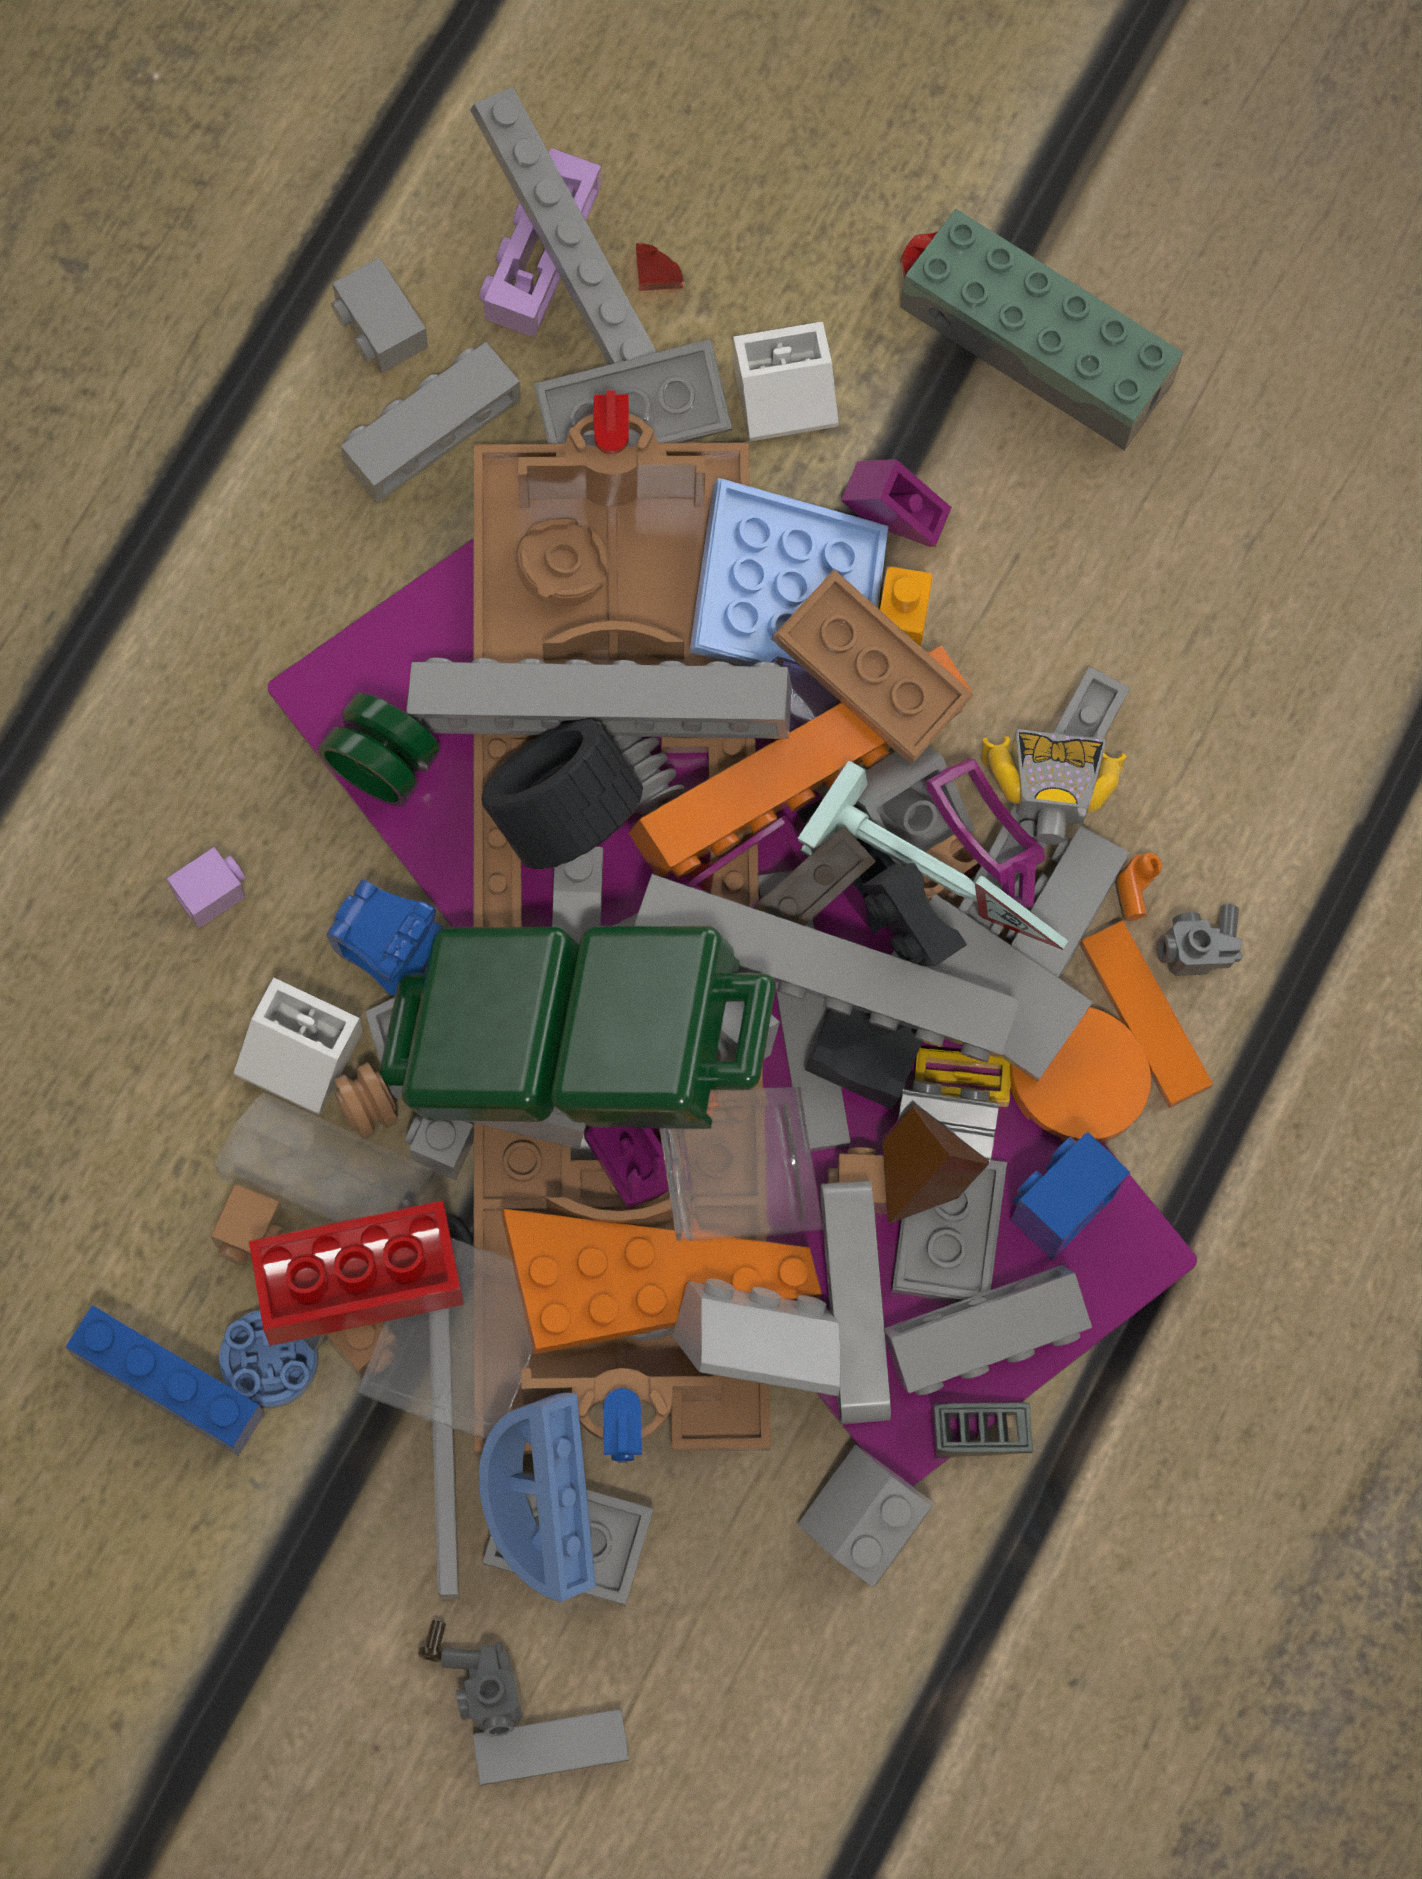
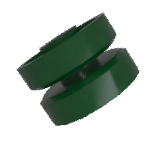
[317,692,441,807]

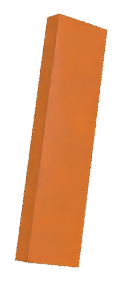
[1080,920,1213,1108]

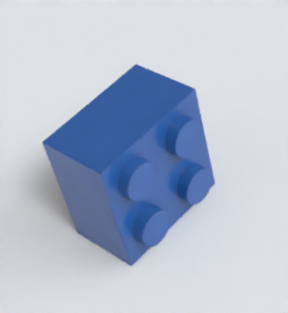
[1011,1132,1130,1260]

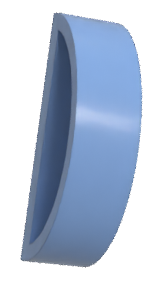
[479,1393,596,1602]

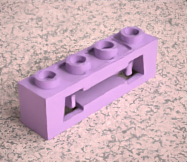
[479,148,601,338]

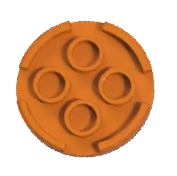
[1010,1007,1151,1143]

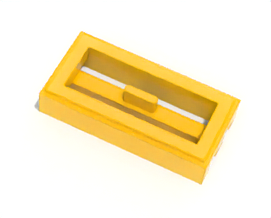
[914,1048,1011,1107]

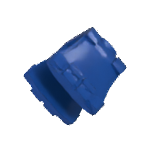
[326,880,444,998]

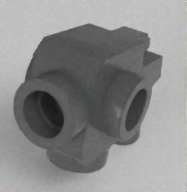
[1157,904,1243,976]
[441,1643,524,1737]

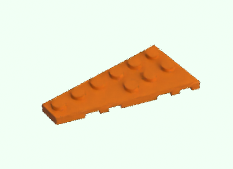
[501,1209,822,1354]

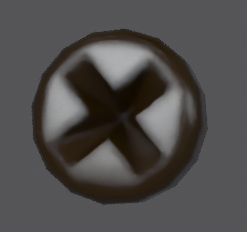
[418,1620,446,1662]

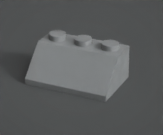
[672,1279,841,1396]

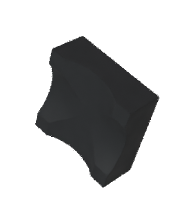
[862,863,967,967]
[804,1008,923,1110]

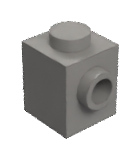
[405,1116,474,1181]

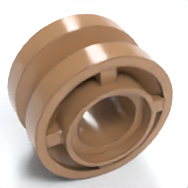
[333,1062,398,1140]

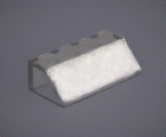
[214,1092,435,1226]

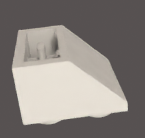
[732,322,839,442]
[234,977,363,1116]

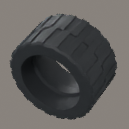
[481,719,643,870]

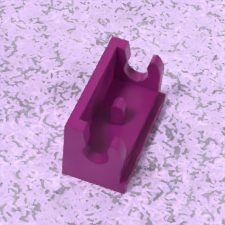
[584,1126,671,1209]

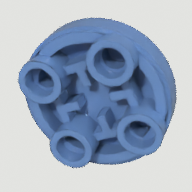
[219,1310,318,1408]

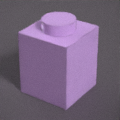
[167,847,246,929]

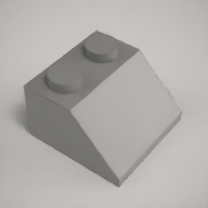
[854,746,975,868]
[798,1444,935,1587]

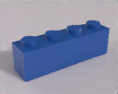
[65,1305,264,1456]

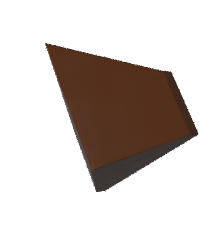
[882,1103,989,1224]

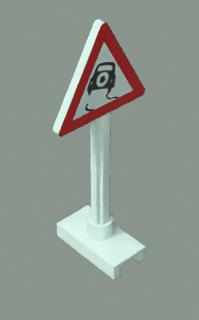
[798,761,1069,950]

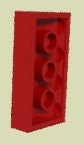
[249,1201,464,1346]

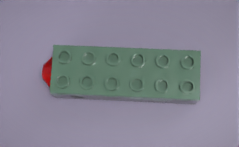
[900,209,1184,451]

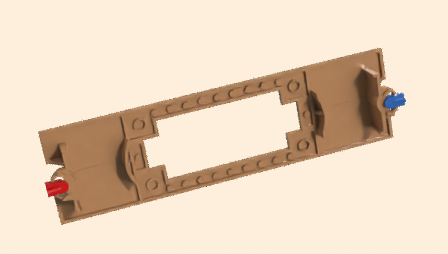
[474,390,771,1463]

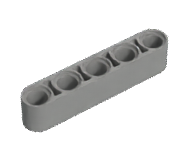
[820,1180,891,1425]

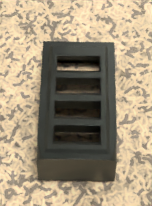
[931,1403,1033,1458]

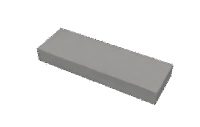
[473,1709,629,1786]

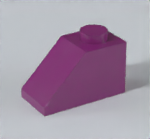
[841,459,952,547]

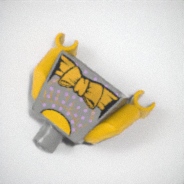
[981,729,1127,844]

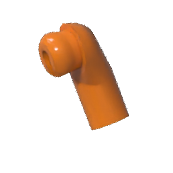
[1116,852,1162,921]

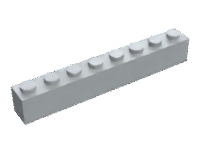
[407,658,792,739]
[634,874,1020,1062]

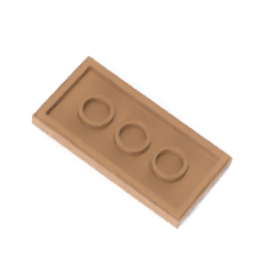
[771,569,974,765]

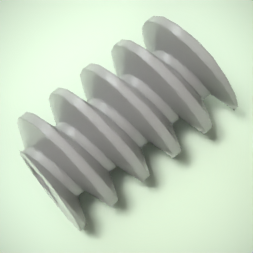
[610,736,685,815]

